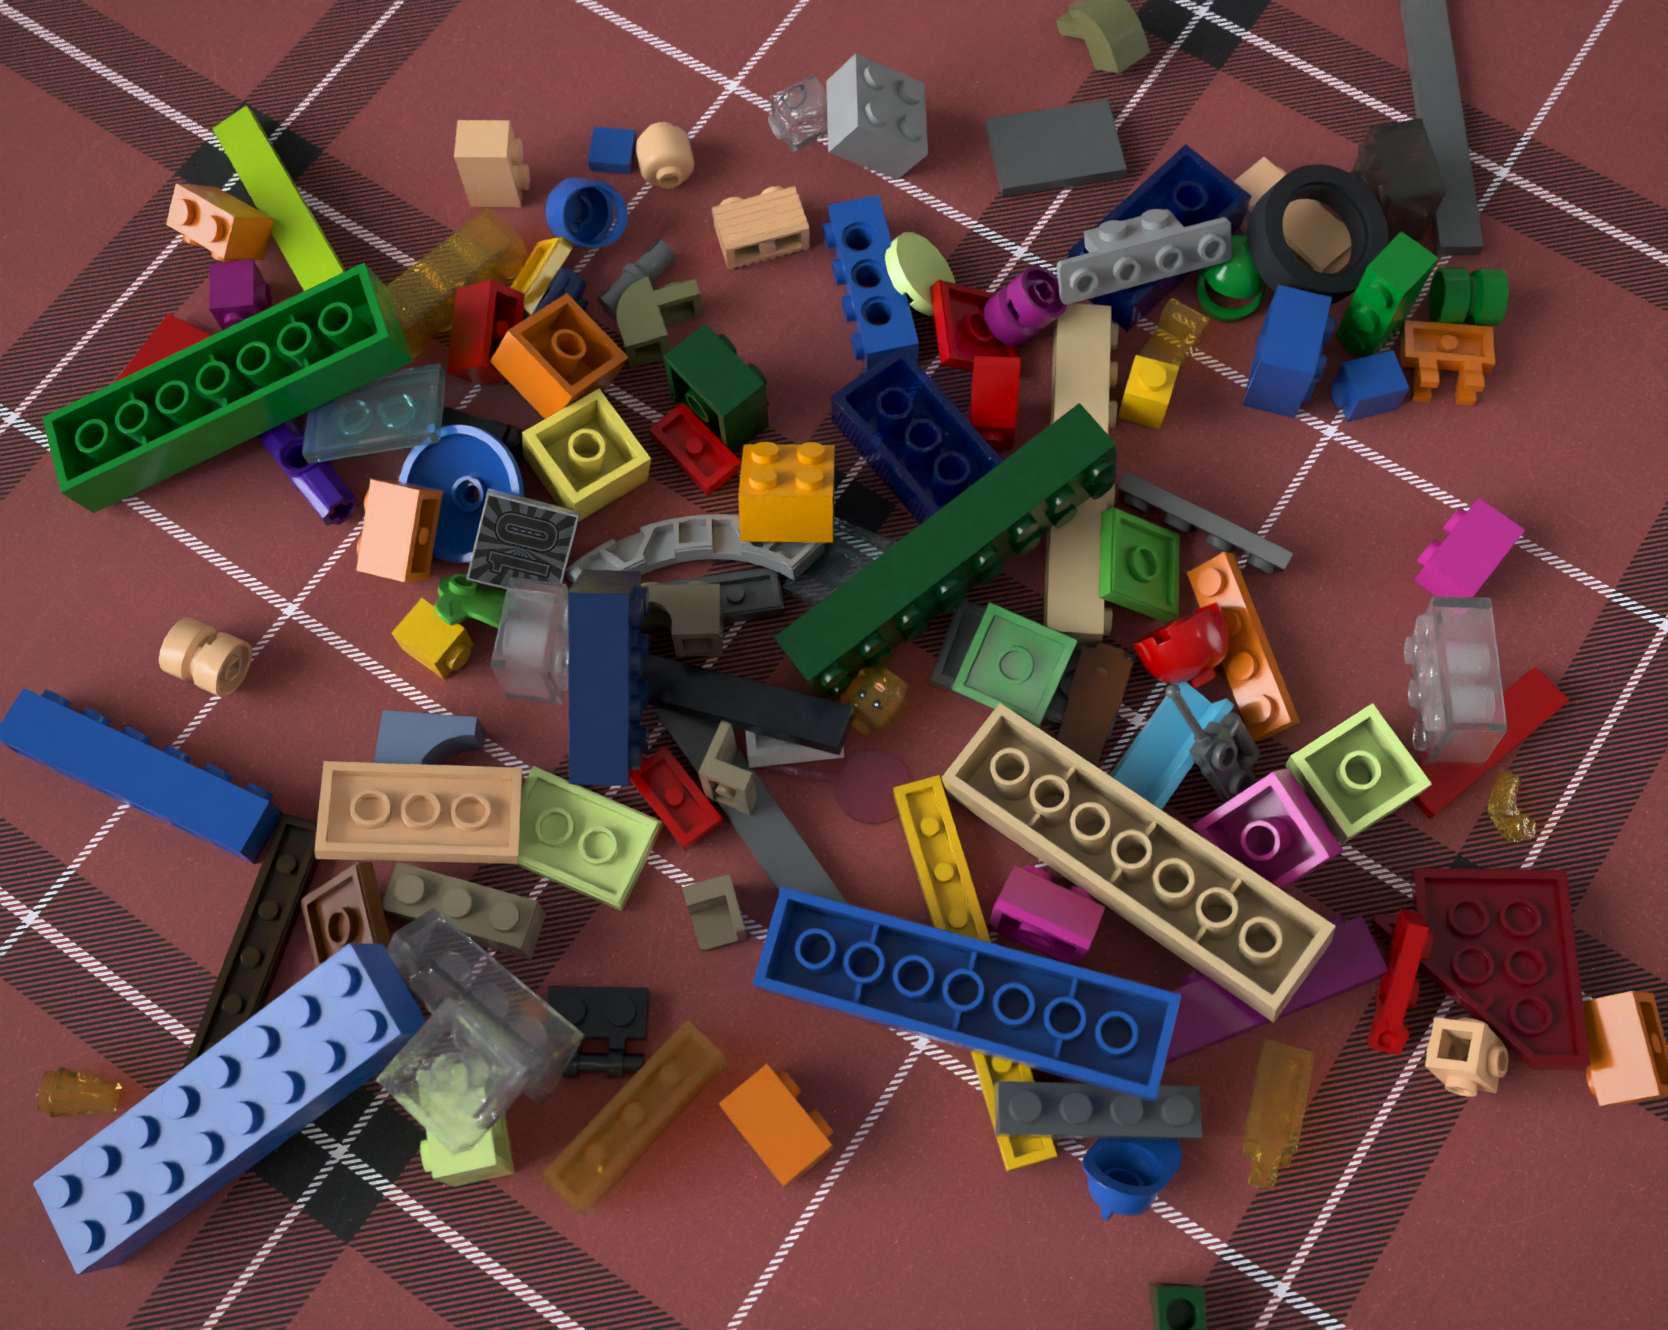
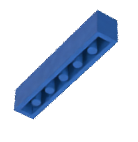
[0,687,282,864]

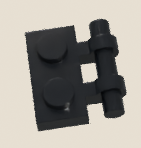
[542,986,650,1079]

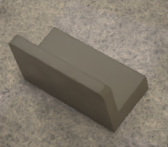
[698,720,758,815]

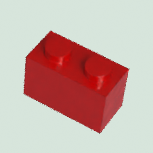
[447,279,525,386]

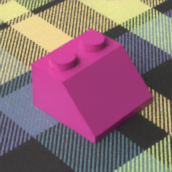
[987,865,1105,967]

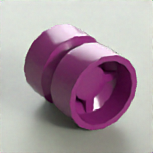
[984,266,1067,347]

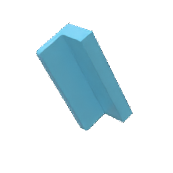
[1110,682,1234,810]

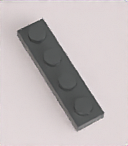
[1117,471,1293,575]
[994,1081,1203,1141]

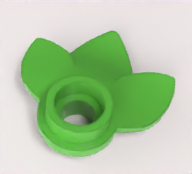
[435,574,524,630]

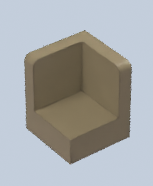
[682,873,748,952]

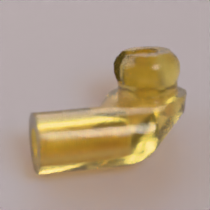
[1487,772,1536,843]

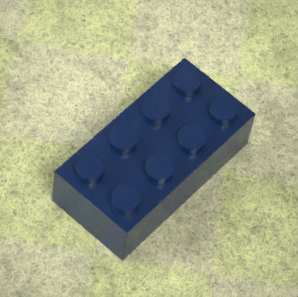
[568,569,649,786]

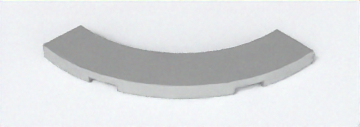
[565,514,825,584]

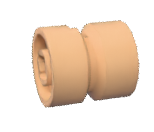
[159,617,252,697]

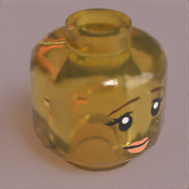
[841,664,911,736]

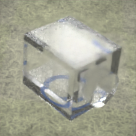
[768,74,828,152]

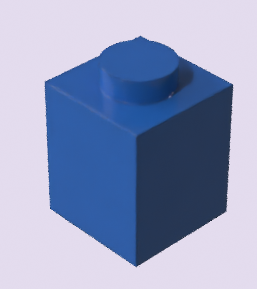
[1331,350,1409,422]

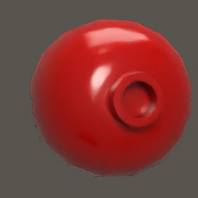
[1132,602,1230,688]

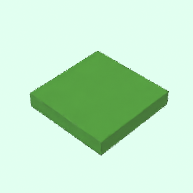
[1099,507,1180,623]

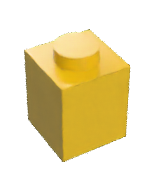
[1117,355,1179,430]
[392,598,474,680]

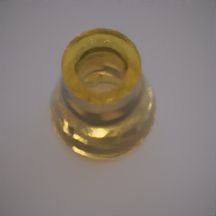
[37,1067,121,1118]

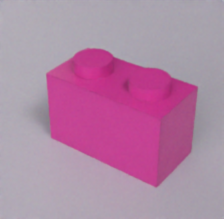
[1413,497,1525,613]

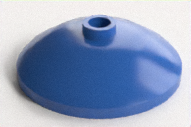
[399,425,524,563]

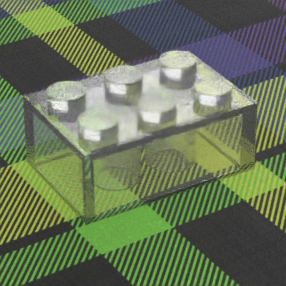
[1404,597,1507,769]

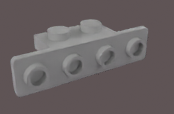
[1057,209,1231,305]

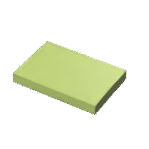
[515,766,664,911]

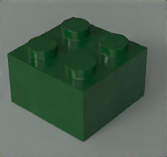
[663,324,769,454]

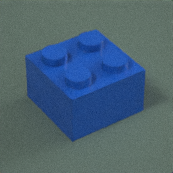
[1242,285,1335,418]

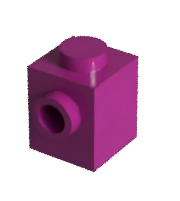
[209,260,272,330]

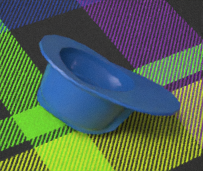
[1082,1139,1183,1221]

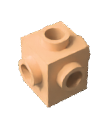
[1425,1017,1508,1097]

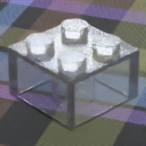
[490,577,568,705]
[376,996,543,1154]

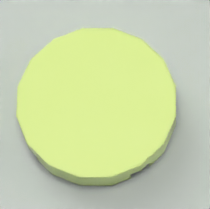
[885,232,955,316]

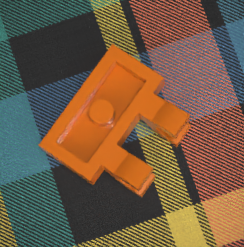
[1399,320,1495,406]

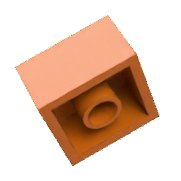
[490,293,629,419]

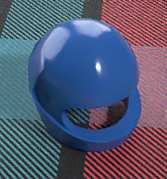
[545,177,628,249]

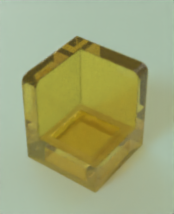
[1140,298,1210,378]

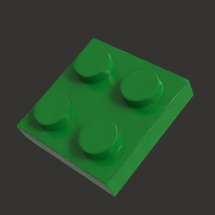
[951,602,1078,728]

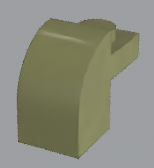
[1055,0,1151,74]
[616,276,704,369]

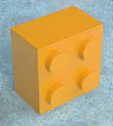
[738,442,835,543]

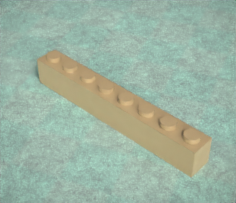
[1043,303,1119,649]

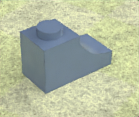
[374,710,486,765]

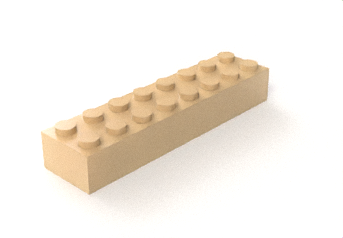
[941,703,1336,1023]

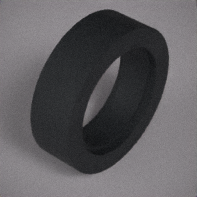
[1247,164,1388,304]

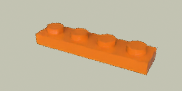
[1187,552,1300,742]

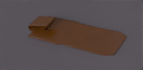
[1056,641,1133,767]

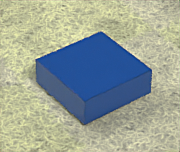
[588,126,637,174]

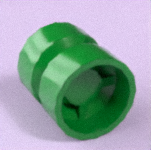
[1429,267,1508,326]

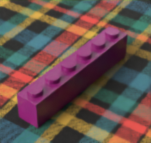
[1156,914,1389,1065]

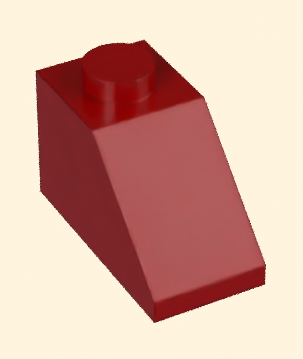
[968,356,1021,452]

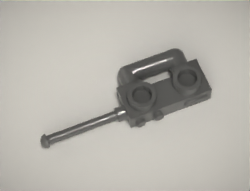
[1166,684,1260,803]

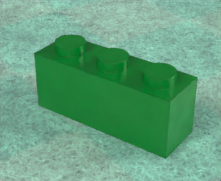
[1334,231,1439,358]

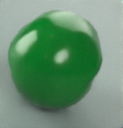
[1197,234,1268,323]

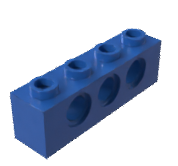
[822,195,919,375]

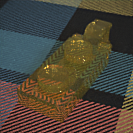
[1242,1039,1315,1190]

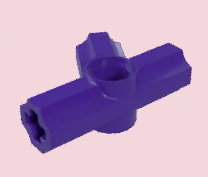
[256,401,359,526]

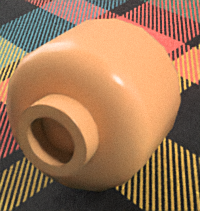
[636,122,695,189]

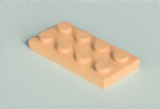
[315,761,522,864]

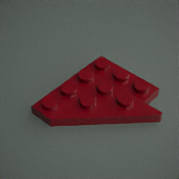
[1372,868,1591,1071]

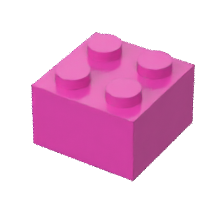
[1193,768,1344,891]

